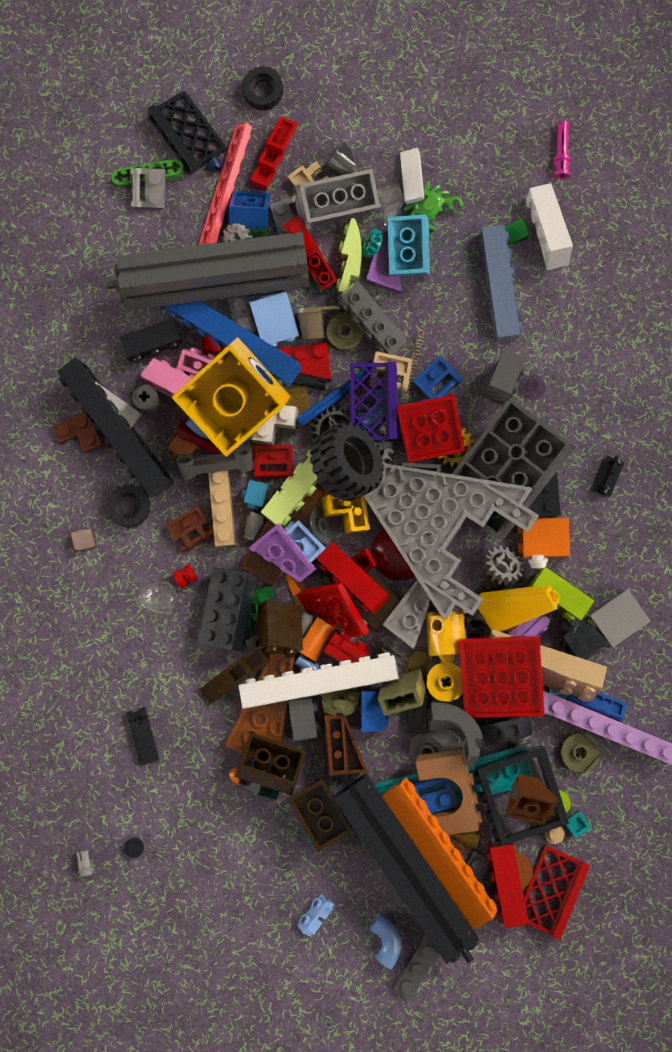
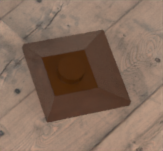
[506,774,558,825]

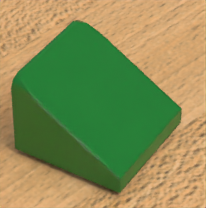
[505,218,529,245]

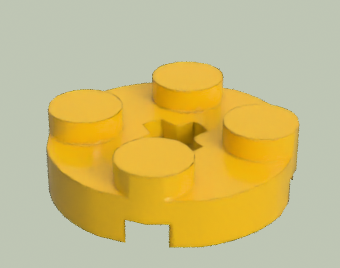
[426,663,463,702]

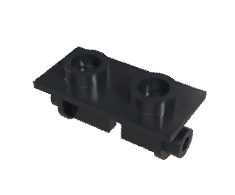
[593,455,624,497]

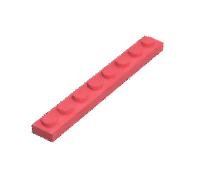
[198,123,252,245]

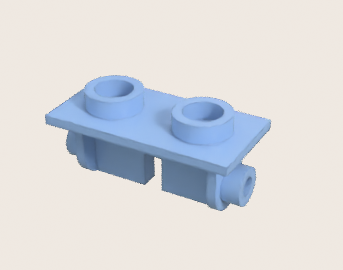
[298,893,334,937]

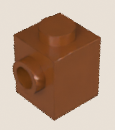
[168,435,199,459]

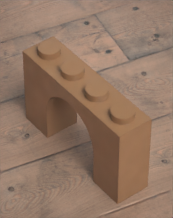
[415,749,482,835]

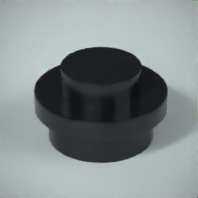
[124,837,144,858]

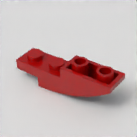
[283,215,338,291]

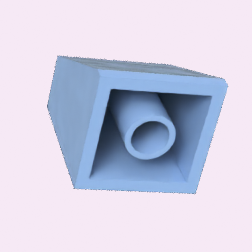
[248,290,299,346]

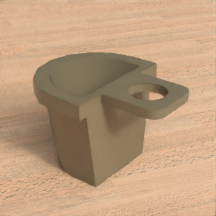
[294,306,341,339]

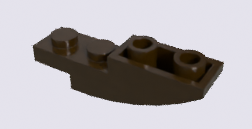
[199,645,271,705]

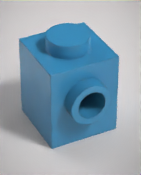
[242,480,269,511]

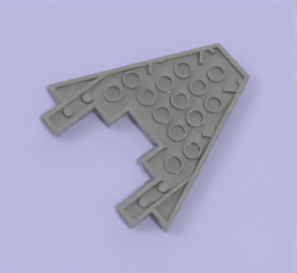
[364,464,539,620]

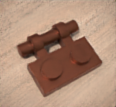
[165,505,214,553]

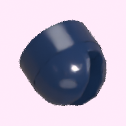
[206,155,222,173]

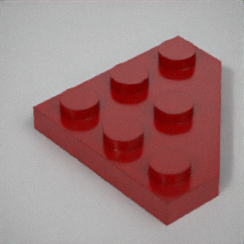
[297,582,369,638]

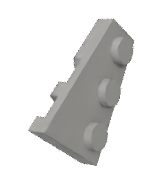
[383,579,431,649]

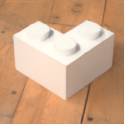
[252,405,298,445]

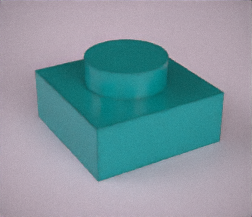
[566,810,591,838]

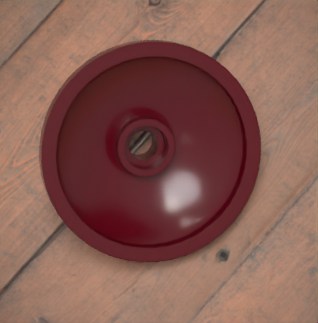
[372,528,415,581]

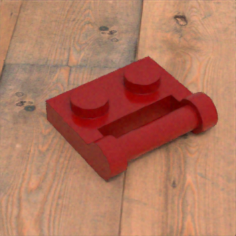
[254,445,293,480]

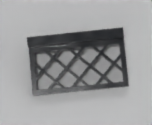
[148,90,227,175]

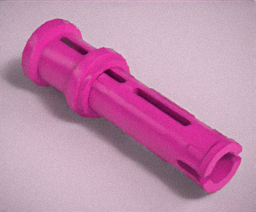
[553,121,571,179]

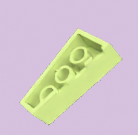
[261,449,318,527]

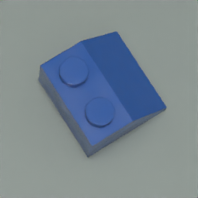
[229,191,271,229]
[361,690,388,732]

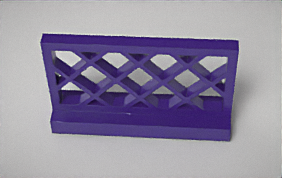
[350,361,398,441]

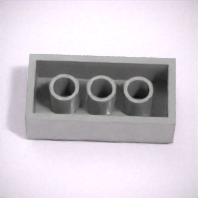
[295,169,380,224]

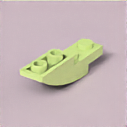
[336,218,361,296]

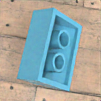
[388,215,430,277]

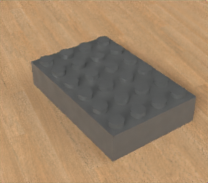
[452,398,576,540]

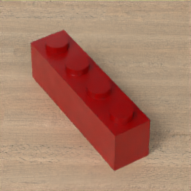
[316,542,390,614]
[486,843,529,929]

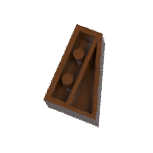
[322,713,368,776]

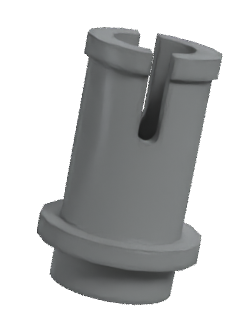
[76,850,93,877]

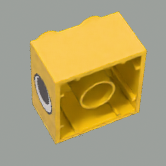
[172,337,291,457]

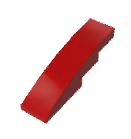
[250,116,298,191]

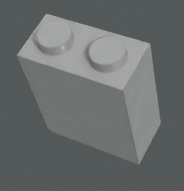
[587,589,650,648]

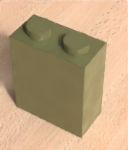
[378,670,426,716]

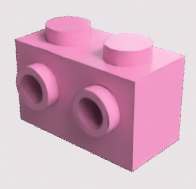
[177,347,216,375]

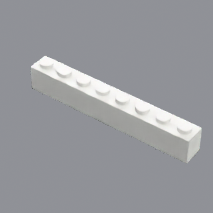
[239,653,399,709]

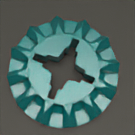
[362,228,382,258]

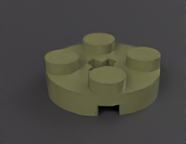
[326,312,364,351]
[321,688,361,716]
[560,732,600,772]

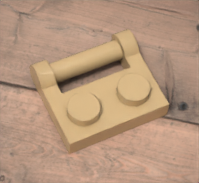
[369,351,413,393]

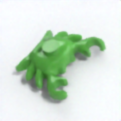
[403,180,463,241]

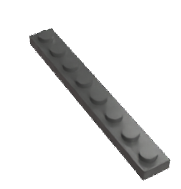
[393,850,490,1000]

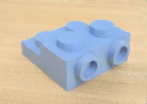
[285,520,325,562]

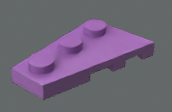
[365,227,402,293]
[249,523,316,582]

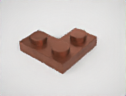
[52,412,103,453]

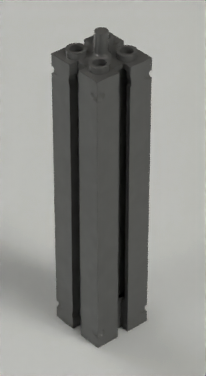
[105,232,310,311]

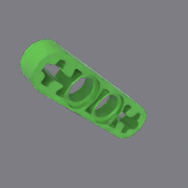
[111,159,184,188]

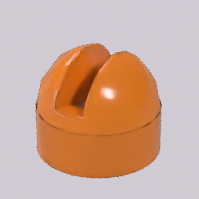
[229,767,242,785]

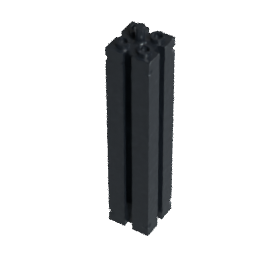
[334,772,480,964]

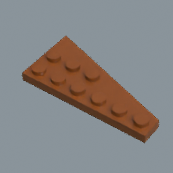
[225,653,295,754]

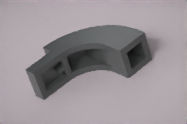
[427,703,483,766]

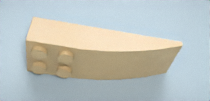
[489,630,607,702]

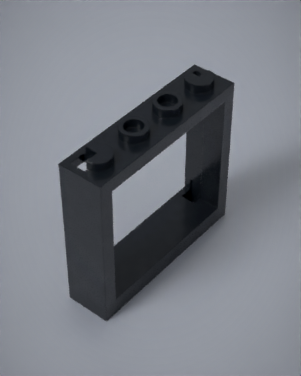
[474,745,570,846]

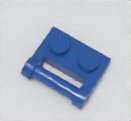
[412,356,463,399]
[411,778,457,814]

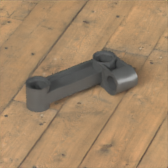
[176,439,254,480]

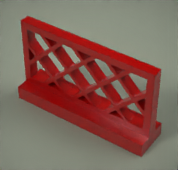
[524,845,590,940]

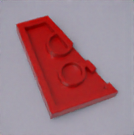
[277,343,331,381]

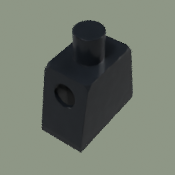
[558,619,608,660]

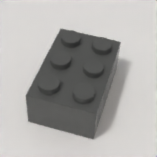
[482,350,527,405]

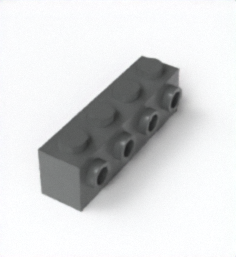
[337,281,407,354]

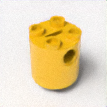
[426,610,466,663]

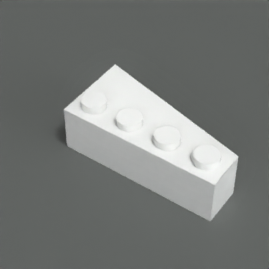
[526,183,573,270]

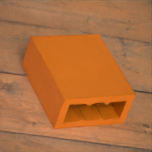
[517,518,570,558]

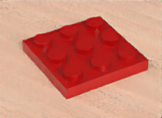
[397,394,465,463]

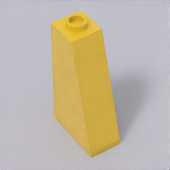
[478,585,559,632]

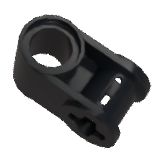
[465,609,485,638]

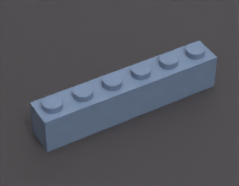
[480,225,523,342]

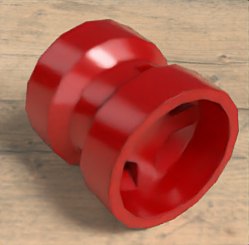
[172,563,198,589]

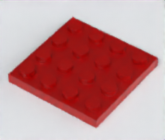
[459,636,545,718]

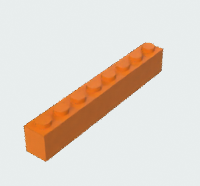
[382,777,497,929]

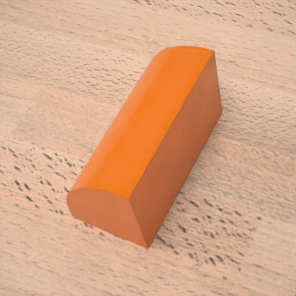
[300,617,337,662]

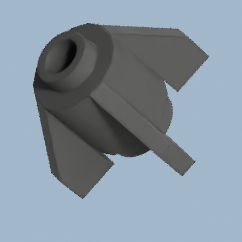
[322,141,357,175]

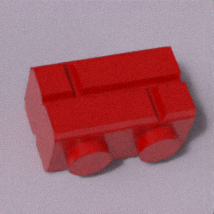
[323,630,369,663]

